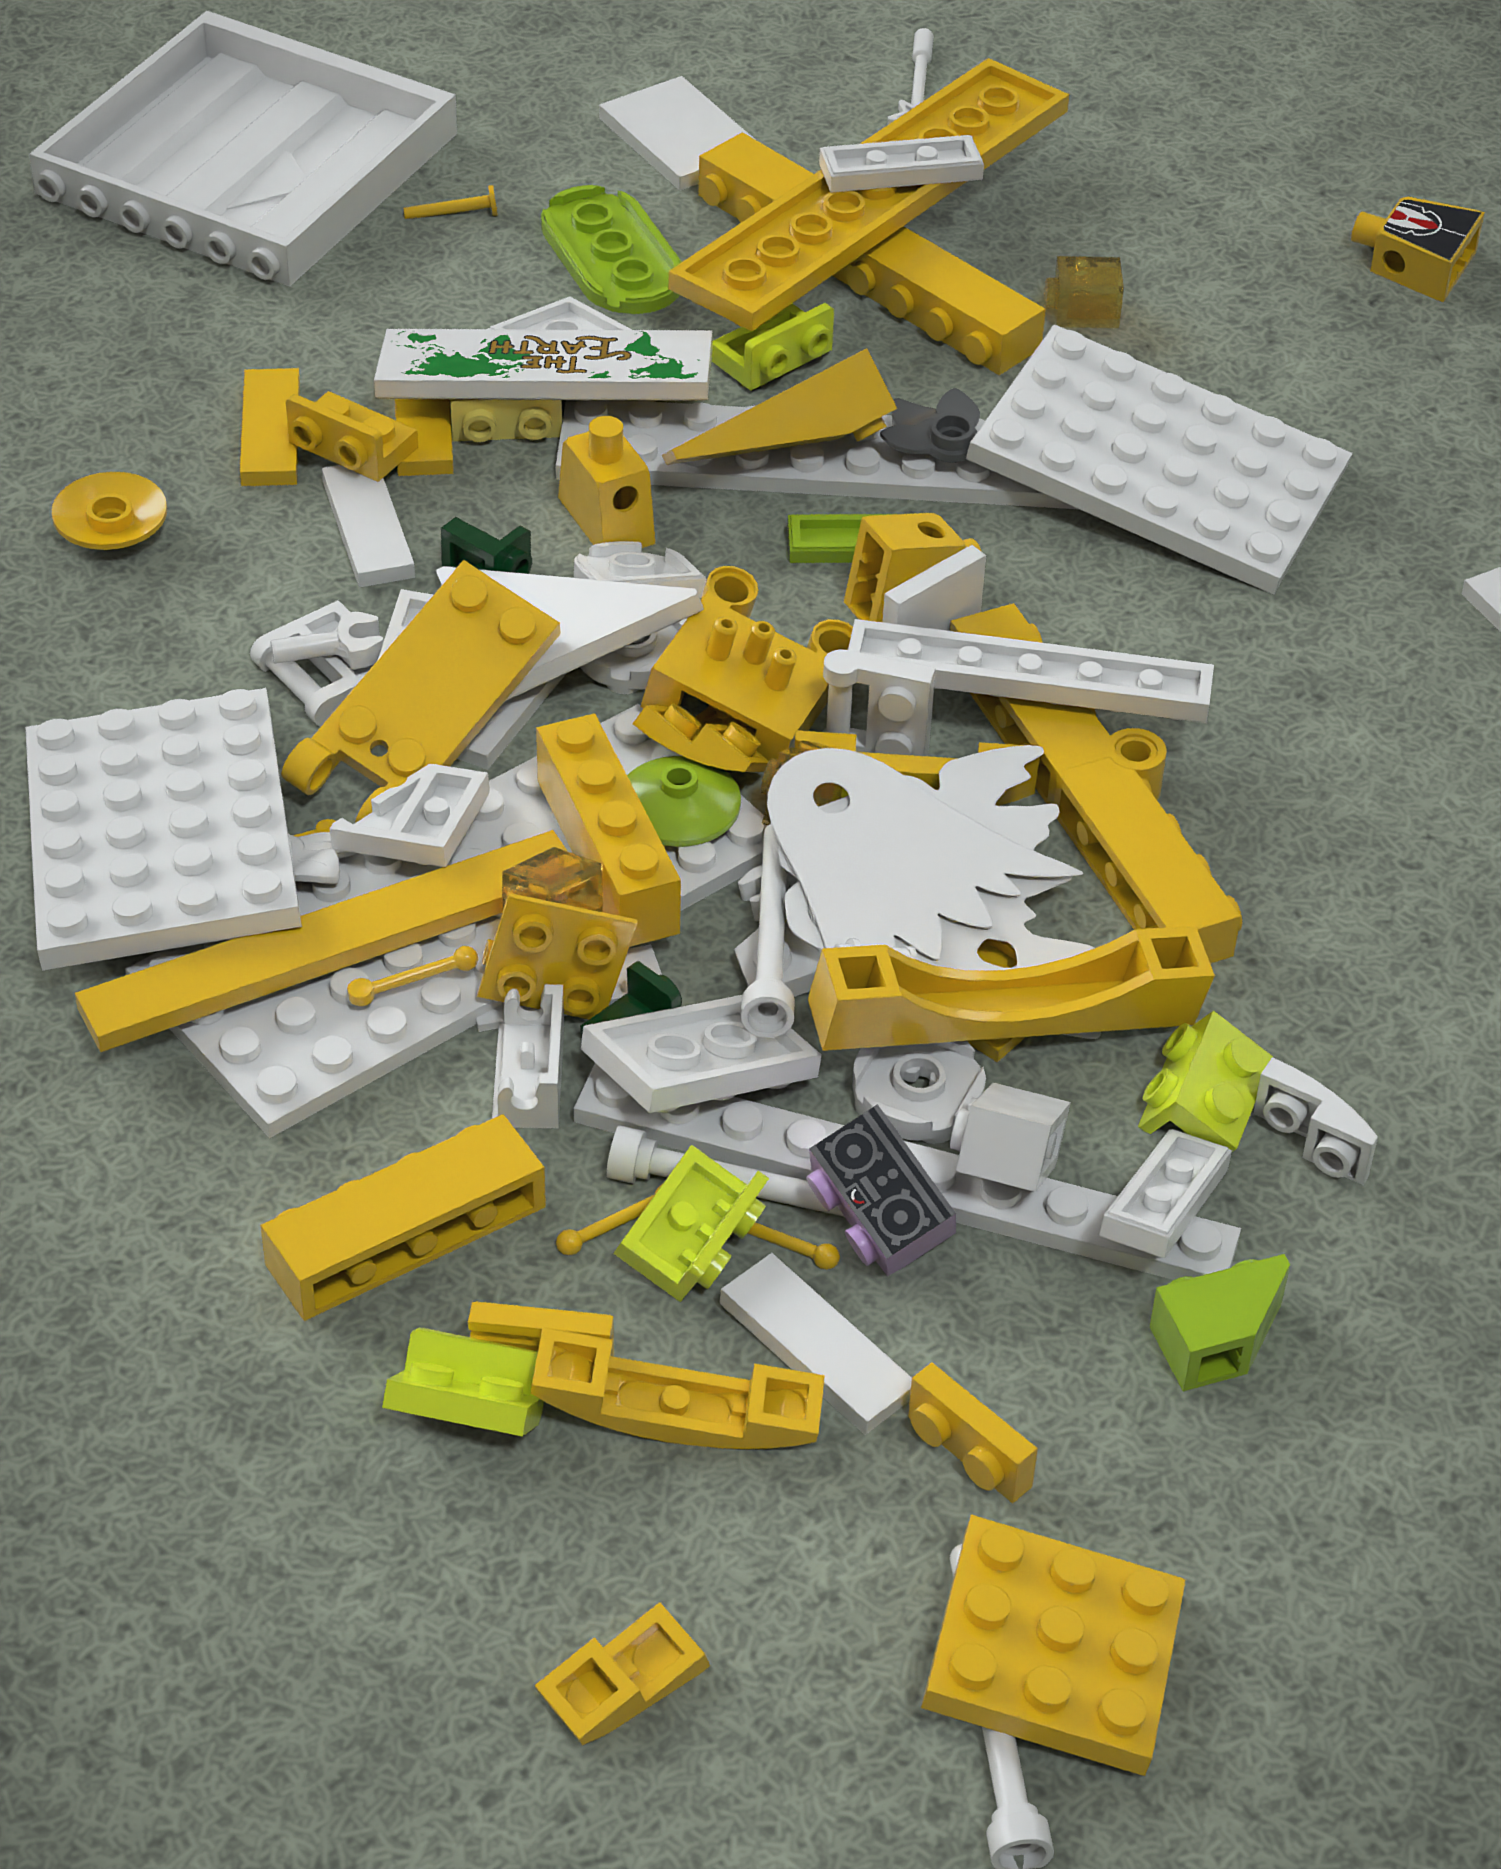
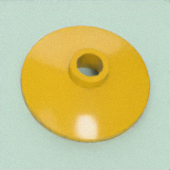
[52,472,167,550]

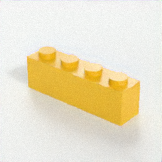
[536,713,681,947]
[260,1114,546,1321]

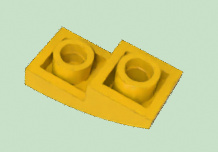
[632,703,770,772]

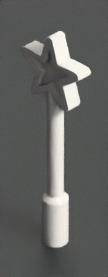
[887,28,934,125]

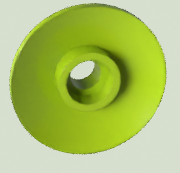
[627,756,741,847]

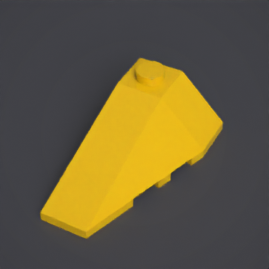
[662,348,898,465]

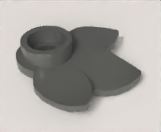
[880,388,980,463]

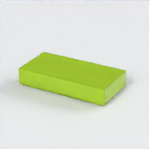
[787,514,892,563]

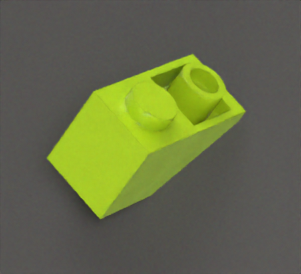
[1149,1254,1290,1392]

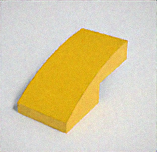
[534,1602,710,1745]

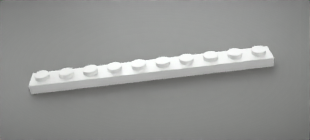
[574,1063,1241,1280]

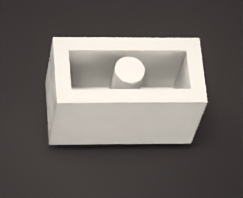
[950,1083,1071,1192]

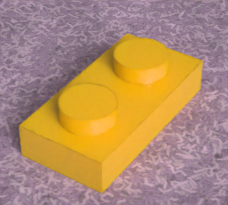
[908,1362,1038,1503]

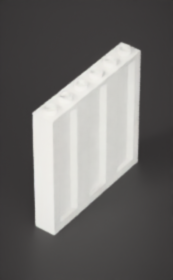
[29,11,457,287]

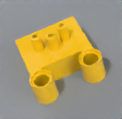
[640,566,853,774]

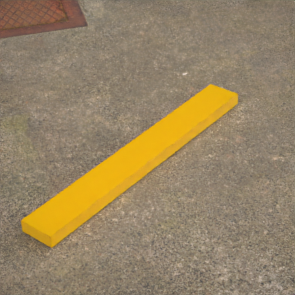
[75,830,581,1052]

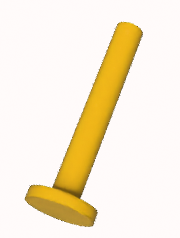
[403,185,498,219]

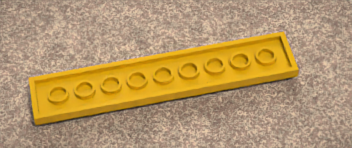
[668,58,1069,331]

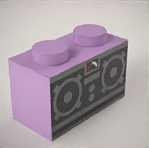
[806,1104,956,1276]

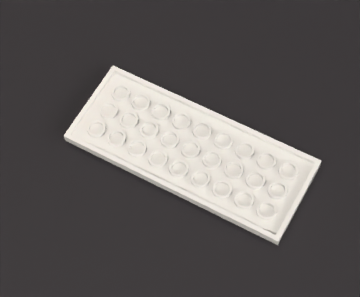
[125,704,771,1138]

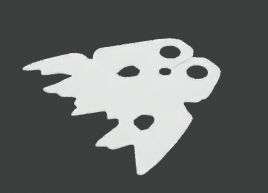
[777,745,1101,1039]

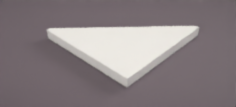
[436,566,704,702]

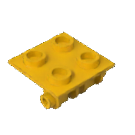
[477,893,637,1019]

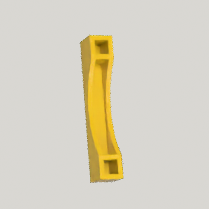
[808,926,1215,1051]

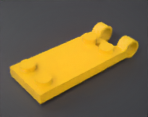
[281,560,561,823]

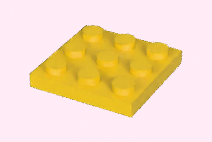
[921,1514,1186,1776]

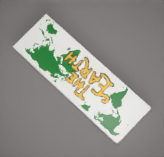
[374,329,713,401]

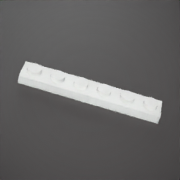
[848,619,1214,723]

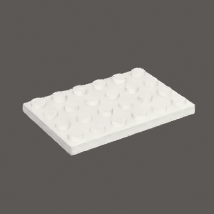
[966,324,1353,594]
[25,688,302,971]

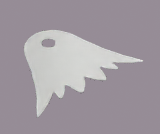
[767,748,1083,960]

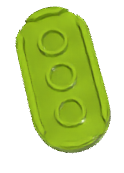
[541,185,682,314]

